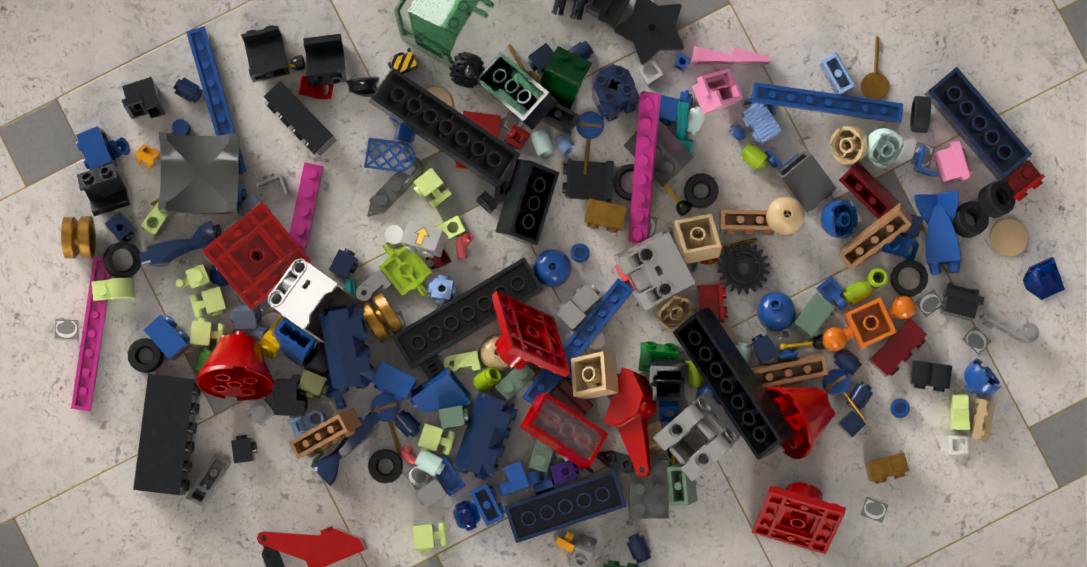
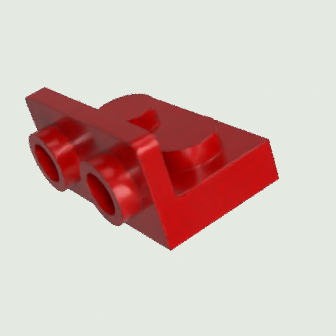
[1002,160,1045,201]
[698,283,728,323]

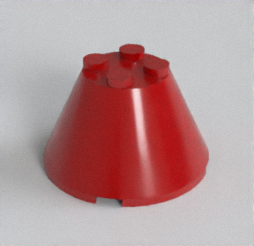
[196,331,274,401]
[765,387,835,459]

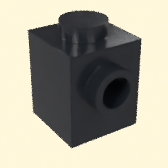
[231,435,257,464]

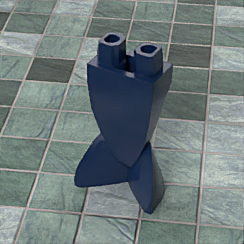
[139,221,222,267]
[311,412,379,486]

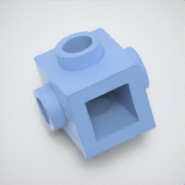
[428,275,457,304]

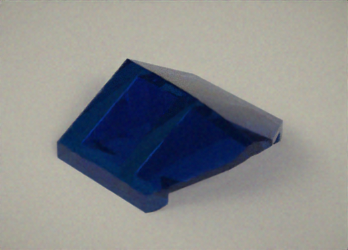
[1023,257,1065,300]

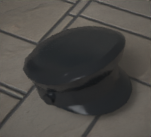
[346,76,380,97]

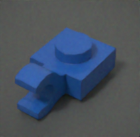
[816,276,848,310]
[326,377,347,410]

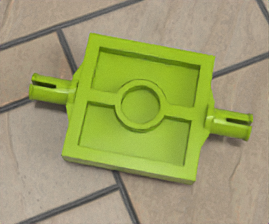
[378,242,432,297]

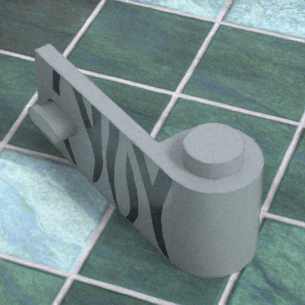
[979,314,1039,343]

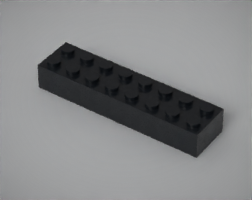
[369,68,521,188]
[392,257,544,370]
[673,307,795,460]

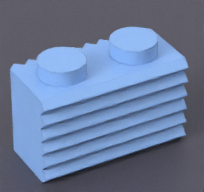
[819,53,856,95]
[740,103,782,145]

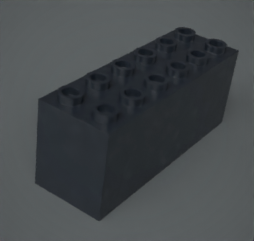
[133,374,202,495]

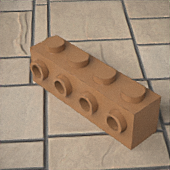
[839,203,913,269]
[720,210,793,236]
[750,353,828,390]
[289,408,362,459]

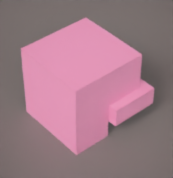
[692,68,744,115]
[933,141,974,184]

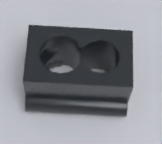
[476,191,499,214]

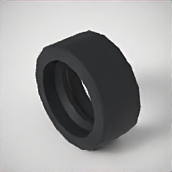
[910,96,931,133]
[614,164,634,201]
[103,241,141,278]
[890,260,928,297]

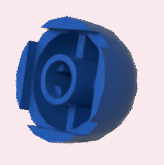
[821,200,858,238]
[533,249,572,288]
[757,292,796,331]
[964,358,1002,397]

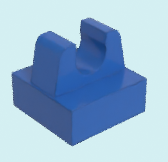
[533,473,554,495]

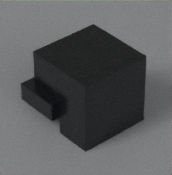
[586,0,630,29]
[122,77,165,119]
[940,283,985,321]
[649,359,689,401]
[274,374,308,416]

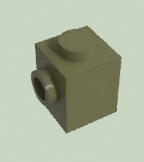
[298,370,329,400]

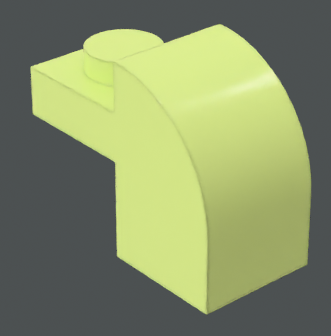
[91,278,135,301]

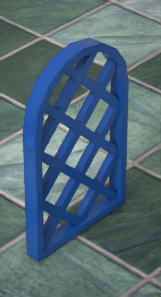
[364,138,415,172]

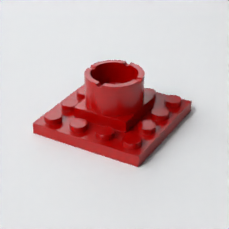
[202,201,311,310]
[492,291,571,377]
[751,482,846,554]

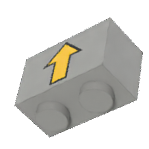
[400,221,448,258]

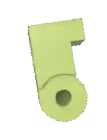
[141,201,172,239]
[435,215,468,240]
[444,351,481,372]
[950,394,970,430]

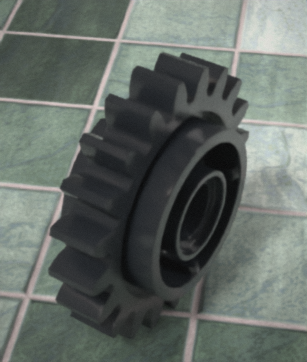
[717,242,770,295]

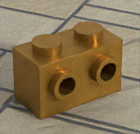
[584,199,627,233]
[864,452,910,484]

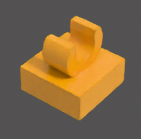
[135,144,160,170]
[555,531,575,553]

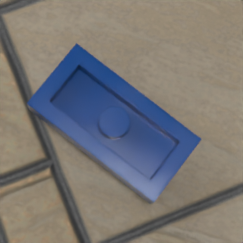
[435,454,466,497]

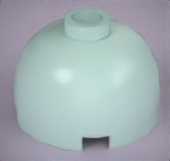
[867,128,904,168]

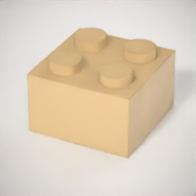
[673,213,722,264]
[571,351,619,400]

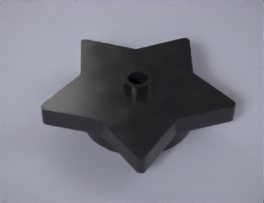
[614,0,684,65]

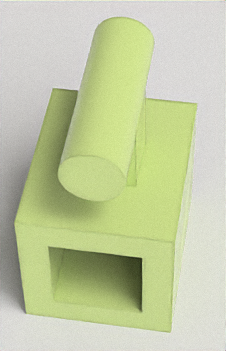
[413,168,452,208]
[176,264,213,290]
[189,286,228,318]
[190,318,226,346]
[418,424,456,455]
[413,523,448,553]

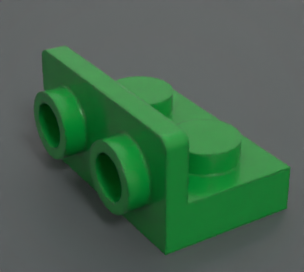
[638,341,679,372]

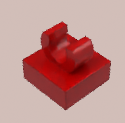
[504,124,530,151]

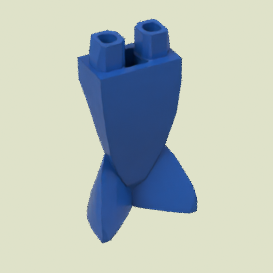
[914,190,962,275]

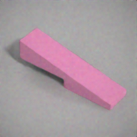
[690,46,771,65]

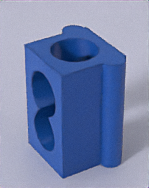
[674,54,691,71]

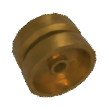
[61,216,96,259]
[360,293,404,342]

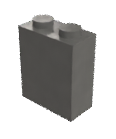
[775,150,836,213]

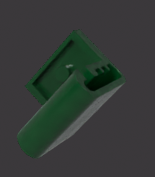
[540,46,592,109]

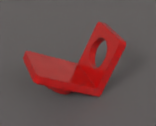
[298,76,334,100]

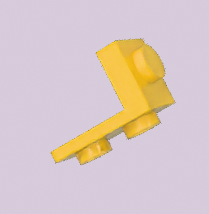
[259,315,298,360]

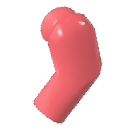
[455,232,474,259]
[401,445,418,465]

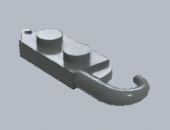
[367,156,423,217]

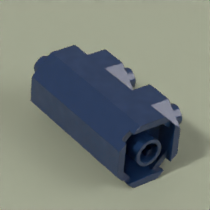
[592,64,640,122]
[317,304,375,392]
[453,392,518,480]

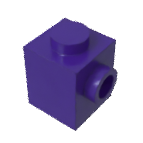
[550,461,580,485]

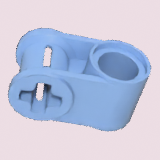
[288,410,327,438]

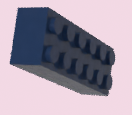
[924,67,1032,181]
[504,470,627,543]

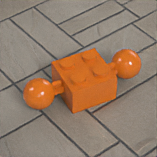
[822,296,916,352]

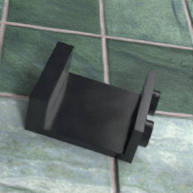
[241,25,290,83]
[303,34,347,87]
[562,158,614,201]
[77,163,131,216]

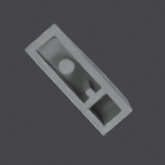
[183,454,231,517]

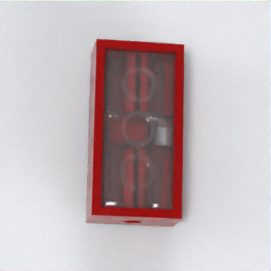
[519,392,608,469]

